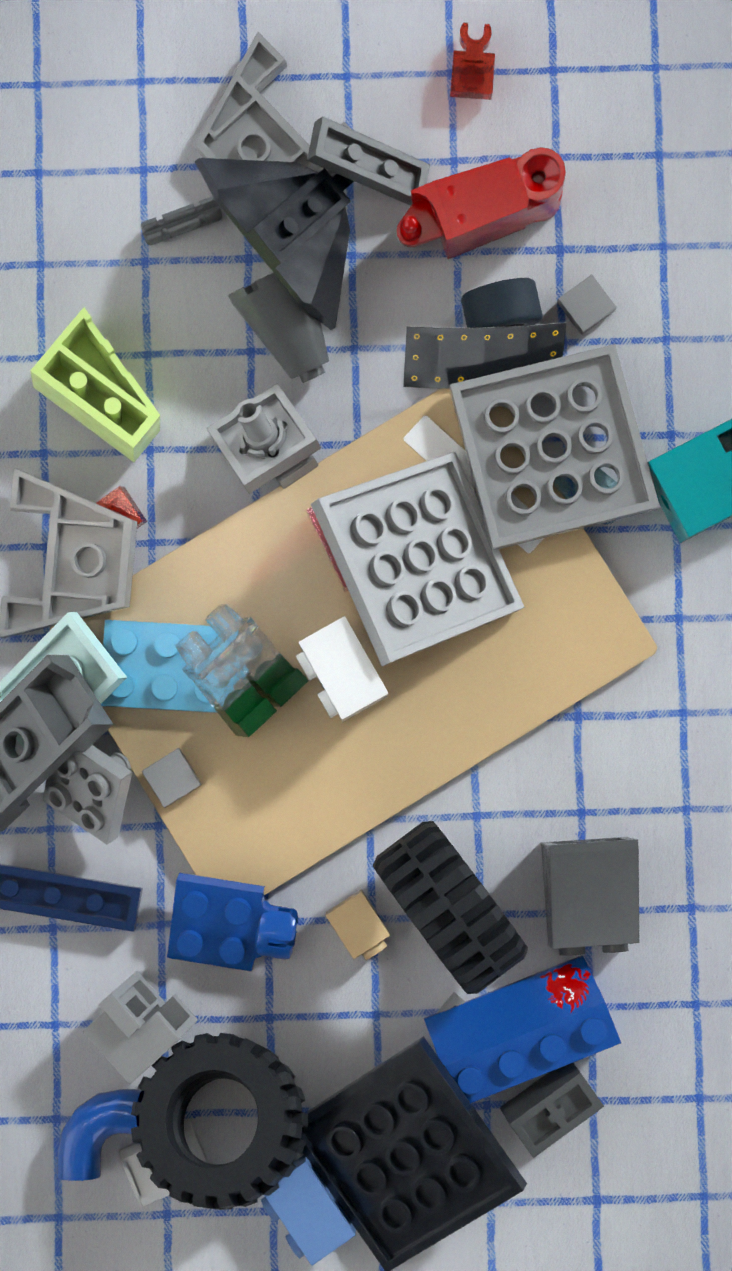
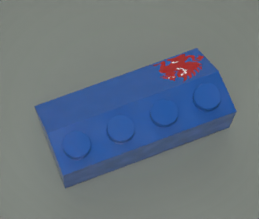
[423,955,621,1103]

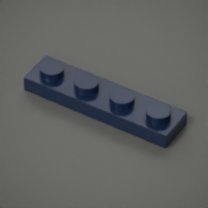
[0,864,143,932]

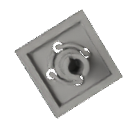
[206,383,321,494]
[43,745,132,845]

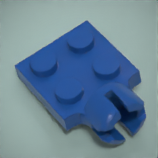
[167,873,298,972]

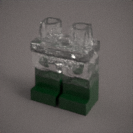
[175,604,309,737]

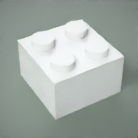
[296,616,389,722]

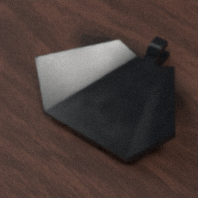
[195,158,355,330]

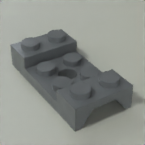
[0,655,113,832]

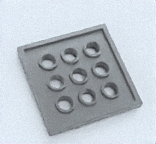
[449,344,660,550]

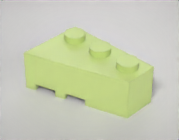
[30,307,160,462]

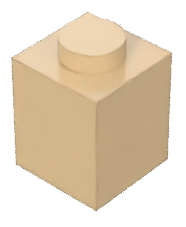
[325,889,390,960]

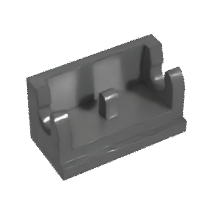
[500,1063,604,1158]

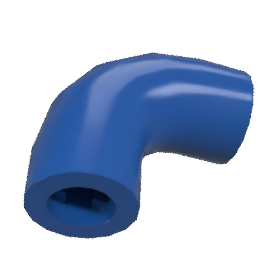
[57,1089,145,1181]

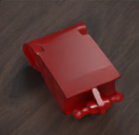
[396,147,566,259]

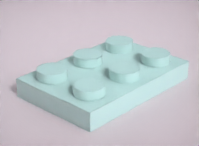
[0,612,127,749]

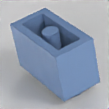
[261,1155,356,1266]

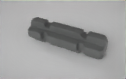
[141,197,222,245]

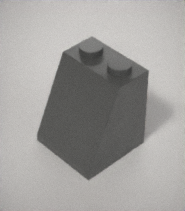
[541,837,640,956]

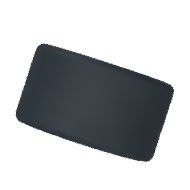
[461,278,543,328]

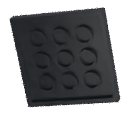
[301,1036,527,1271]

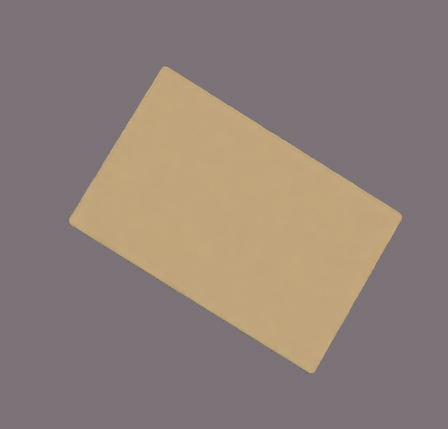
[49,389,657,895]

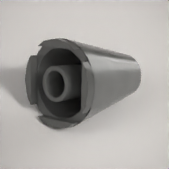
[228,273,329,383]

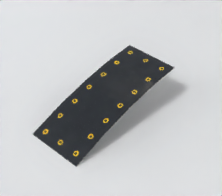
[403,322,567,389]

